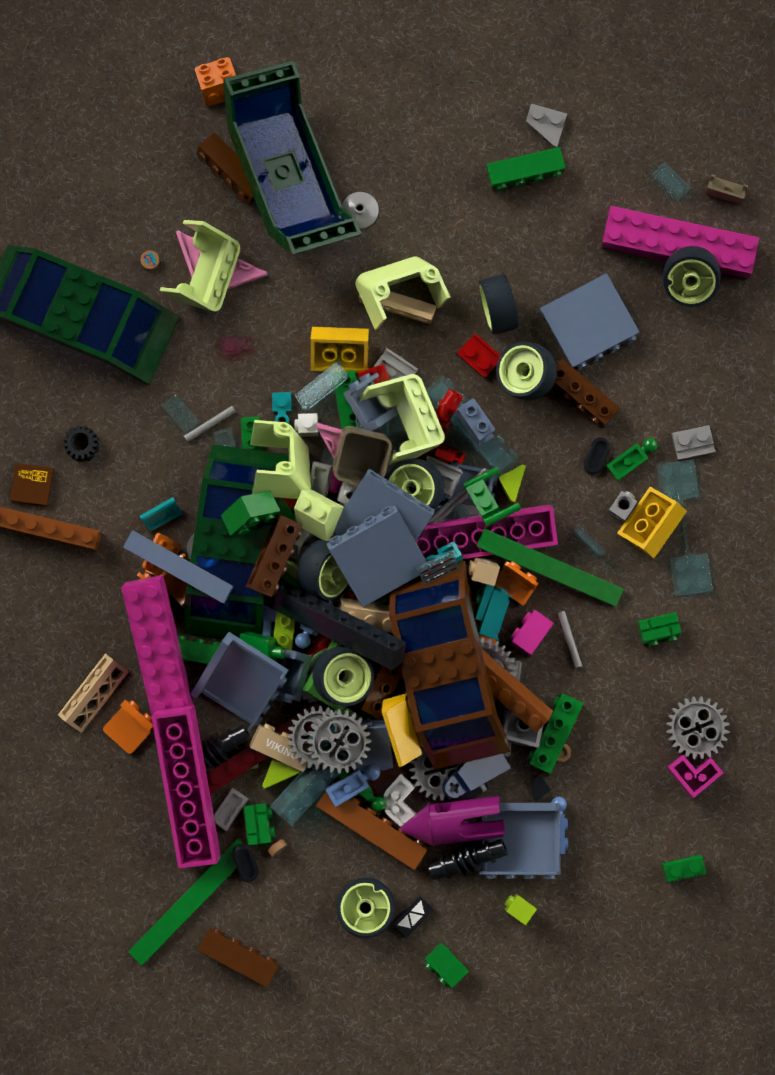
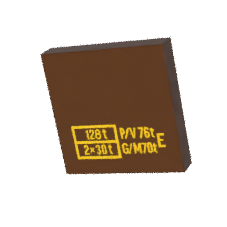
[10,463,54,506]

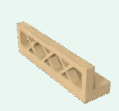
[359,291,437,325]
[58,653,129,733]

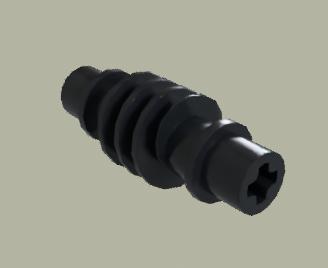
[202,725,251,769]
[428,838,508,881]

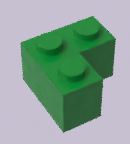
[221,491,280,536]

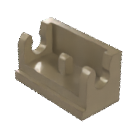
[705,174,748,205]

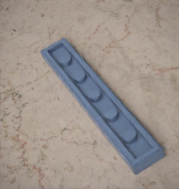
[123,530,234,604]

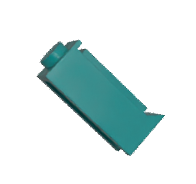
[477,587,512,641]

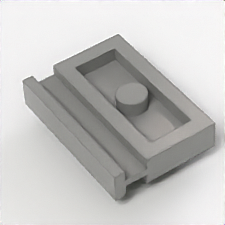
[374,348,418,380]
[671,425,716,461]
[426,456,463,497]

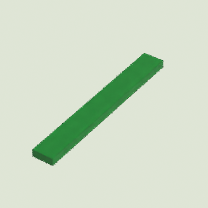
[477,528,624,606]
[128,838,244,966]

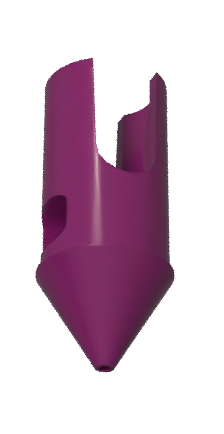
[401,796,505,847]

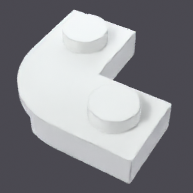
[384,774,417,827]

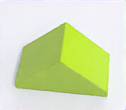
[498,465,526,505]
[262,759,300,789]

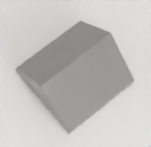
[503,708,544,748]

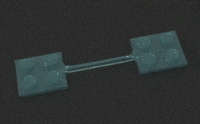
[656,459,713,596]

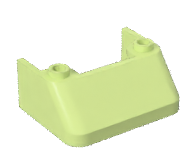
[160,220,240,311]
[355,257,450,330]
[359,374,445,467]
[250,420,311,499]

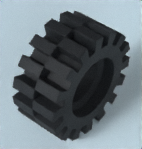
[63,425,99,461]

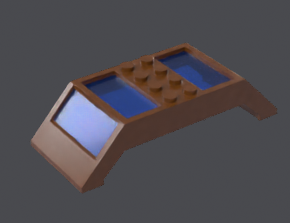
[389,561,510,770]

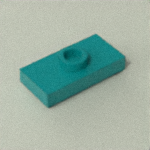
[140,497,183,533]
[474,583,494,621]

